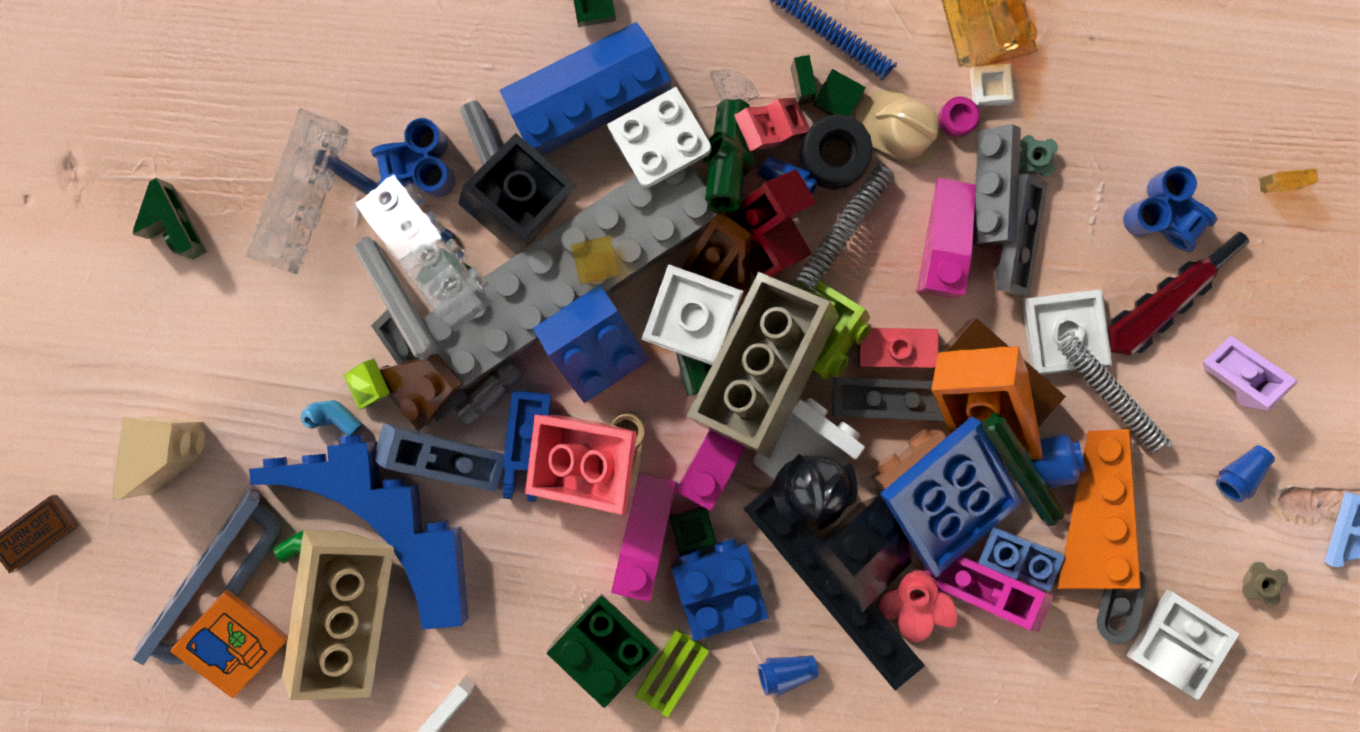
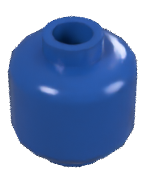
[1032,434,1086,489]

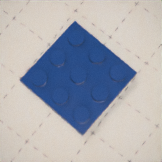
[880,416,1023,577]

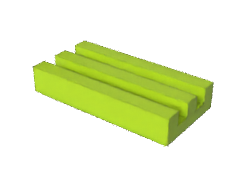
[635,628,709,718]

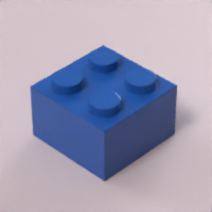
[533,284,650,403]

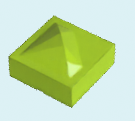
[343,359,390,410]

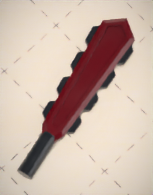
[1107,232,1249,356]

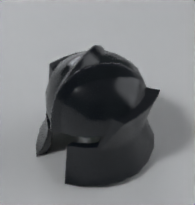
[772,453,858,531]

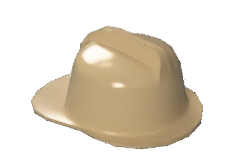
[854,90,944,164]

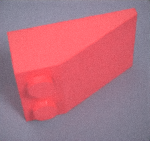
[525,415,637,515]

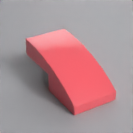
[734,97,809,151]

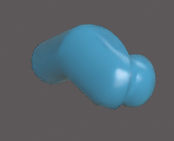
[301,400,363,436]

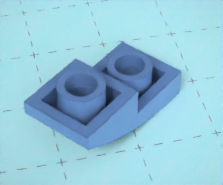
[978,527,1065,591]

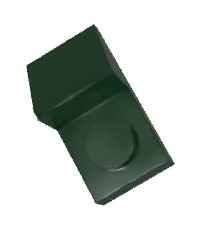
[133,178,207,259]

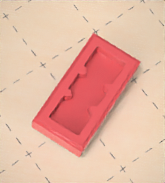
[858,328,938,368]

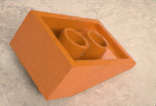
[931,346,1042,461]

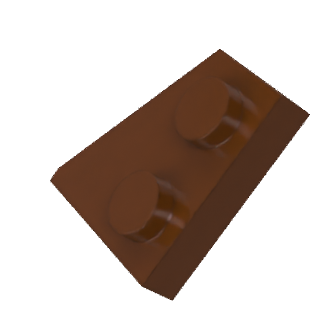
[681,211,752,310]
[379,353,463,431]

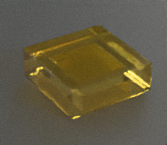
[1259,168,1318,193]
[571,236,620,285]

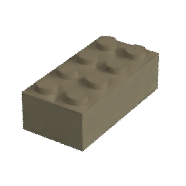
[687,272,839,458]

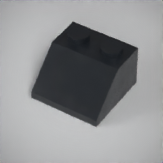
[458,133,576,255]
[808,495,912,614]

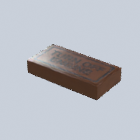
[0,495,79,573]

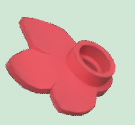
[878,570,957,643]

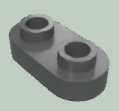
[1097,570,1148,644]

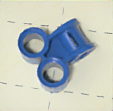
[371,118,455,197]
[1123,166,1218,252]

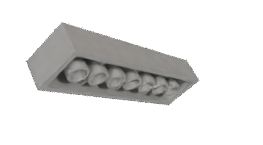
[421,165,717,390]

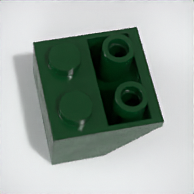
[546,594,659,708]

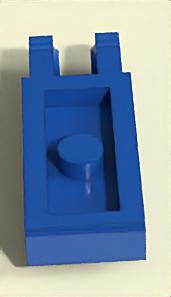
[503,390,552,502]

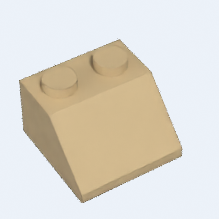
[112,416,206,500]

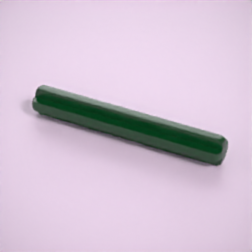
[982,413,1064,526]

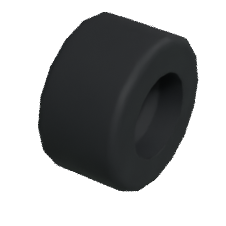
[800,114,873,190]

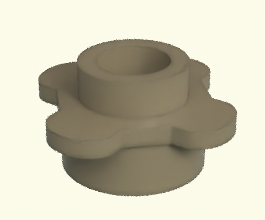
[1242,562,1288,607]

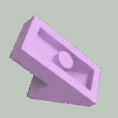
[1203,336,1297,411]

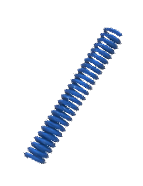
[770,0,897,80]

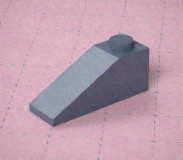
[373,422,504,492]

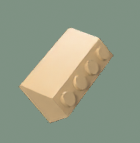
[282,530,394,701]

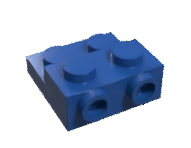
[671,538,769,641]

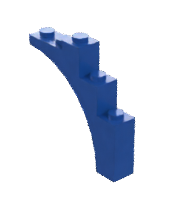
[249,435,468,630]

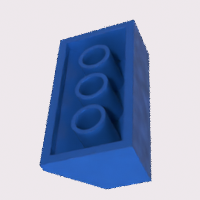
[499,22,671,156]

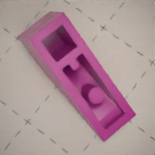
[916,178,976,299]
[676,430,745,511]
[611,473,677,602]
[924,556,1054,632]

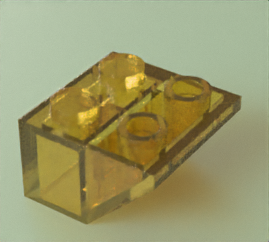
[942,0,1038,67]

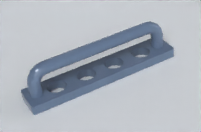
[132,488,280,665]

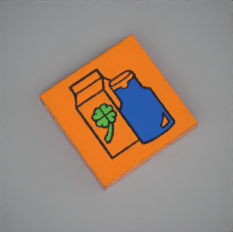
[170,589,288,699]

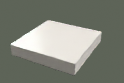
[641,264,744,365]
[1021,289,1112,375]

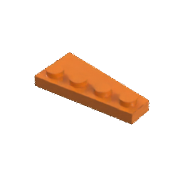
[1057,429,1141,589]

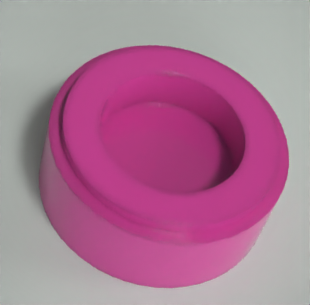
[938,96,980,138]

